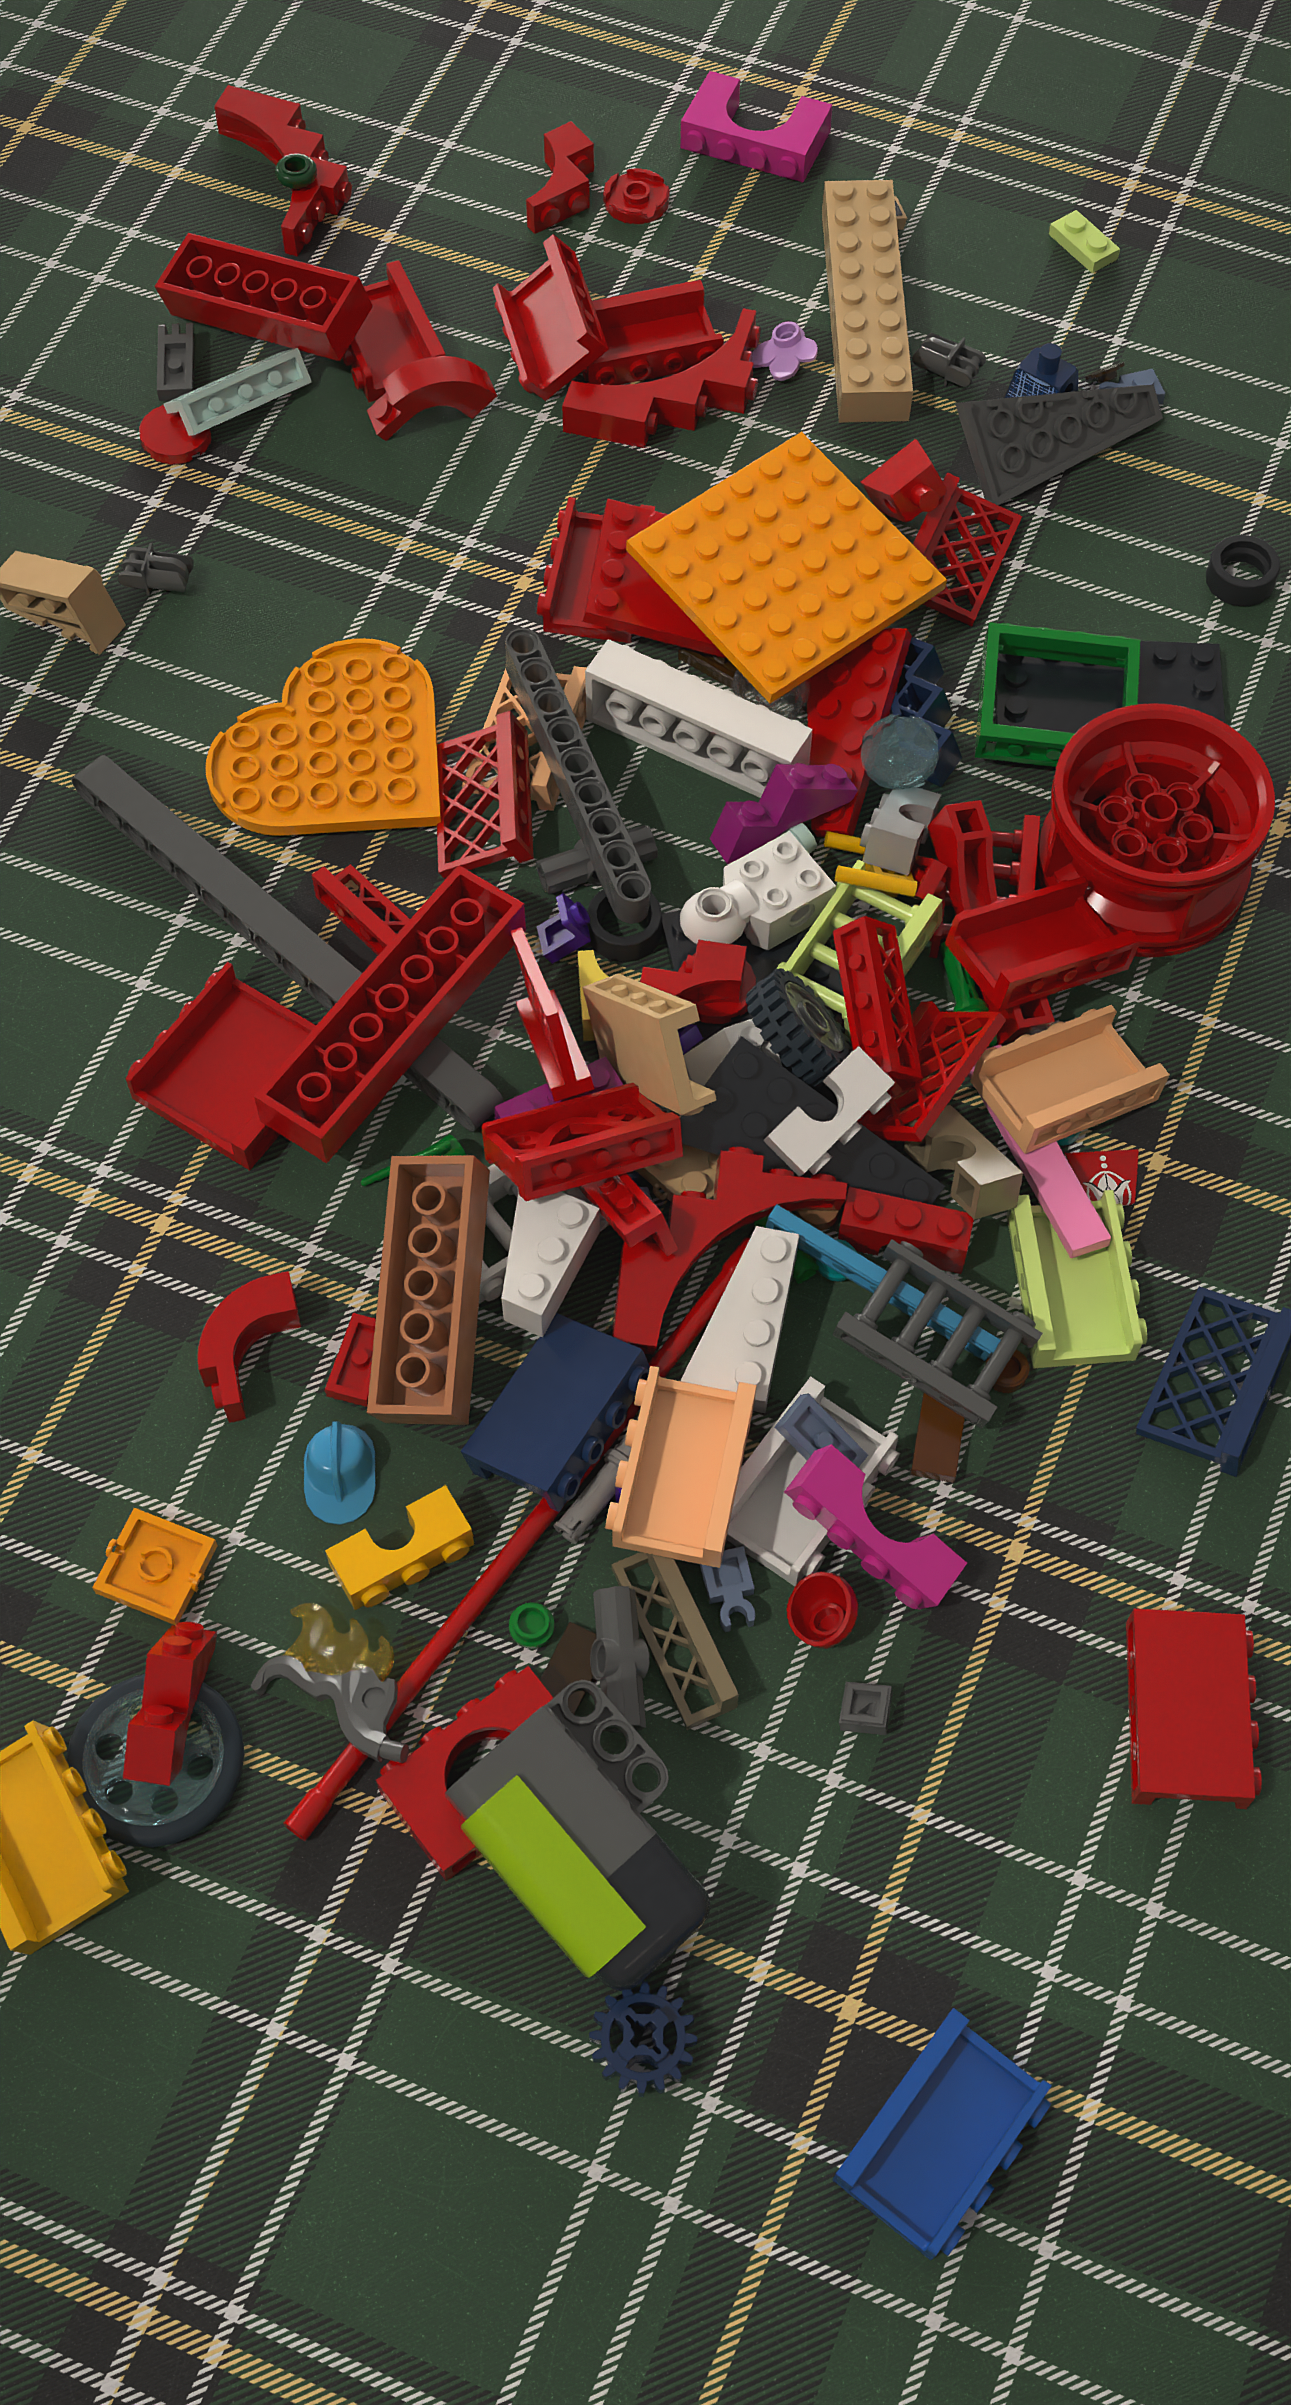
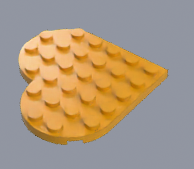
[206,638,441,836]

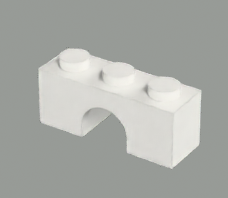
[763,1046,895,1176]

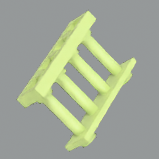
[776,859,942,1040]

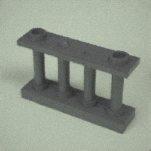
[832,1239,1043,1429]

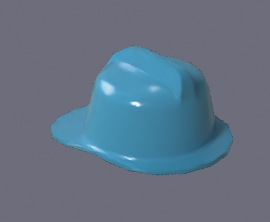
[304,1421,375,1525]

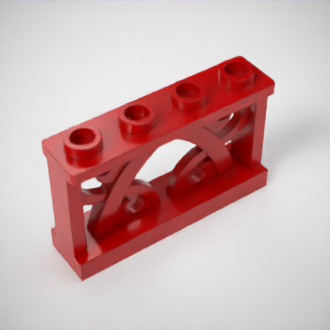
[482,1083,683,1201]

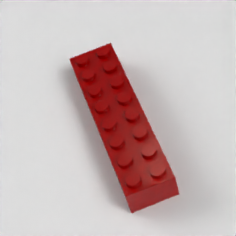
[254,865,526,1164]

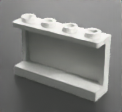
[726,1377,900,1586]

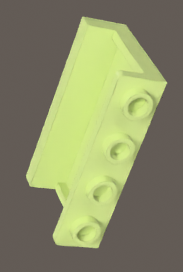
[1006,1190,1147,1368]

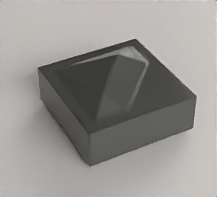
[839,1682,893,1735]

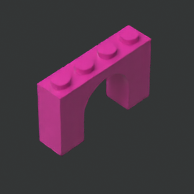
[680,71,833,182]

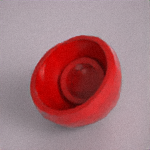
[787,1572,859,1649]

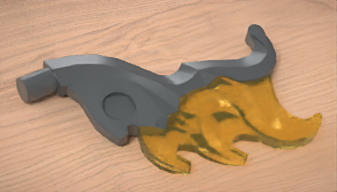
[251,1603,409,1763]

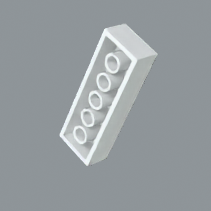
[585,639,813,798]

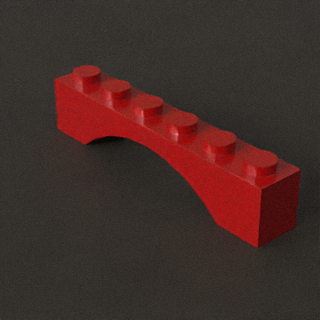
[927,800,1055,1046]

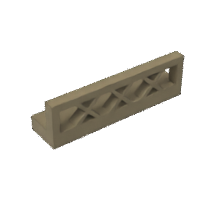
[611,1552,739,1730]

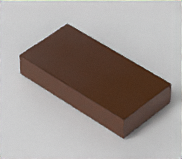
[910,1392,965,1483]

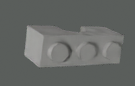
[860,782,941,875]

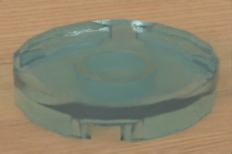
[861,714,939,790]

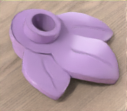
[752,321,818,381]

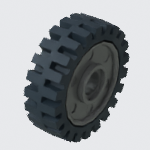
[746,968,853,1089]

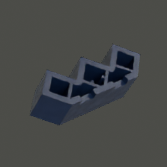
[891,637,963,787]

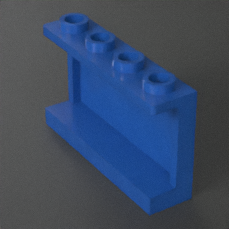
[832,2008,1052,2260]

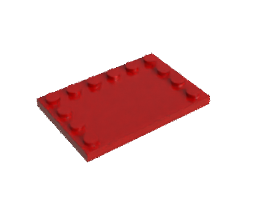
[583,498,727,658]

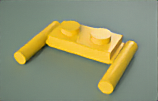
[824,831,917,897]

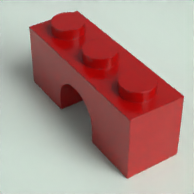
[838,1187,974,1274]

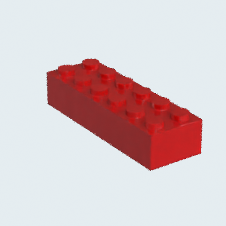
[154,233,373,361]

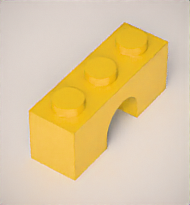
[325,1485,474,1610]

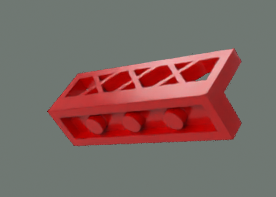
[312,864,410,955]
[833,916,923,1083]
[574,1134,678,1256]

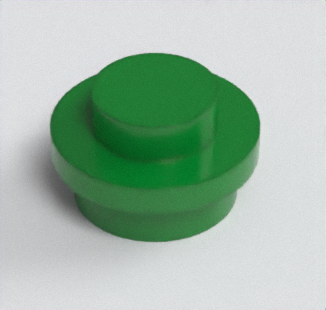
[509,1602,555,1649]

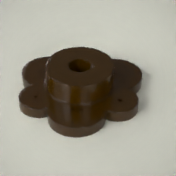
[1084,362,1125,383]

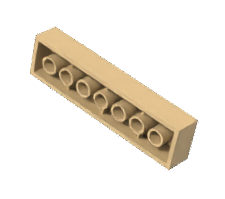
[822,180,913,423]

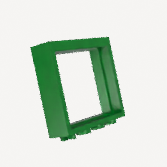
[975,622,1141,767]

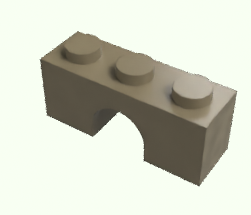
[903,1105,1023,1220]

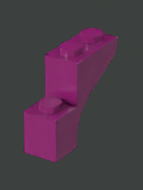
[710,763,858,864]

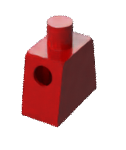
[860,439,947,523]

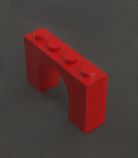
[376,1666,553,1881]

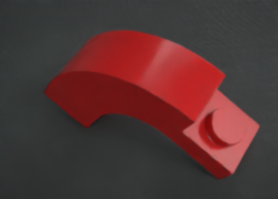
[367,356,497,441]
[198,1271,301,1423]

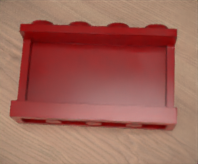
[492,234,609,401]
[342,260,446,402]
[582,280,724,385]
[537,497,655,643]
[945,876,1141,1011]
[1126,1608,1262,1809]

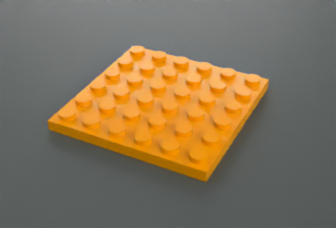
[626,432,947,704]

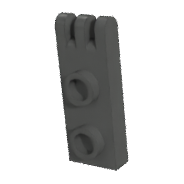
[157,323,195,401]

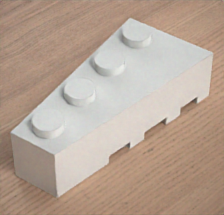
[681,1226,799,1413]

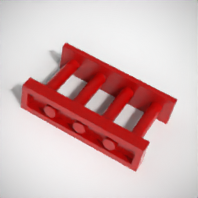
[929,814,1040,958]

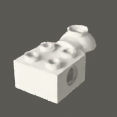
[680,831,836,950]

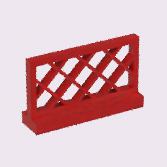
[913,473,1023,627]
[437,711,534,878]
[510,927,595,1102]
[857,1001,1006,1142]

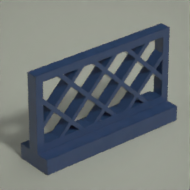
[1136,1286,1291,1477]

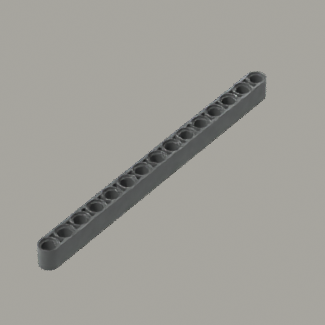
[71,755,504,1132]

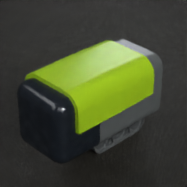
[445,1680,711,1991]

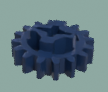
[589,1981,697,2097]

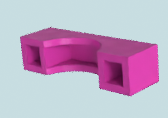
[784,1444,967,1610]

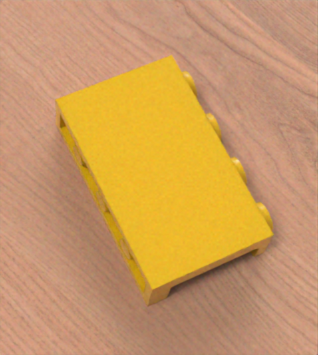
[0,1720,129,1955]

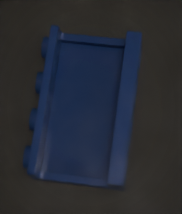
[461,1313,650,1512]

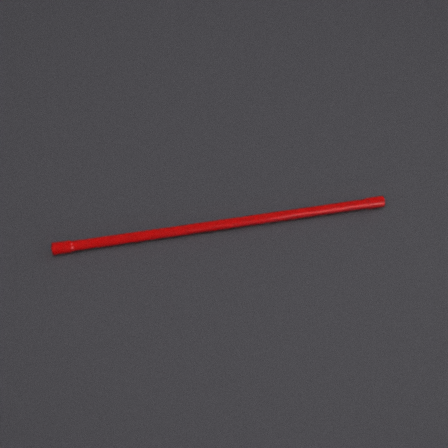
[283,1238,750,1841]

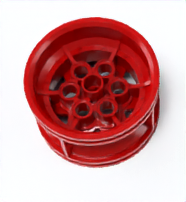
[1036,703,1275,957]

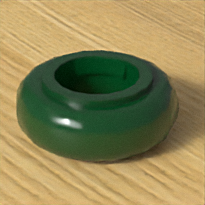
[275,153,317,189]

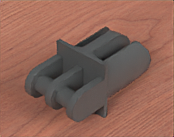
[912,332,986,387]
[118,543,194,596]

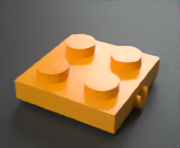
[92,1508,218,1625]

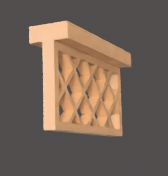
[462,666,587,811]

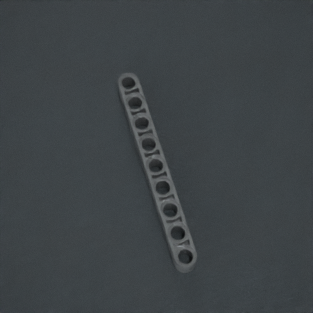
[505,628,651,924]

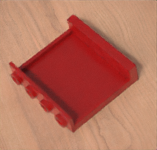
[125,962,316,1171]

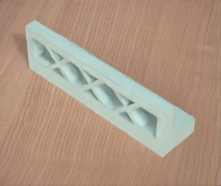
[163,348,312,436]

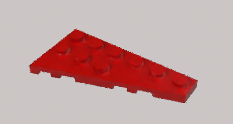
[806,628,912,837]

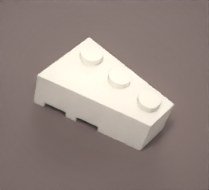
[501,1192,600,1337]

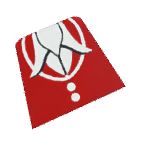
[1065,1149,1139,1206]

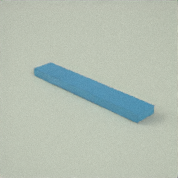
[766,1204,1001,1361]

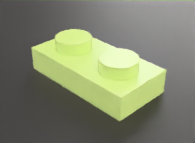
[1049,210,1120,273]

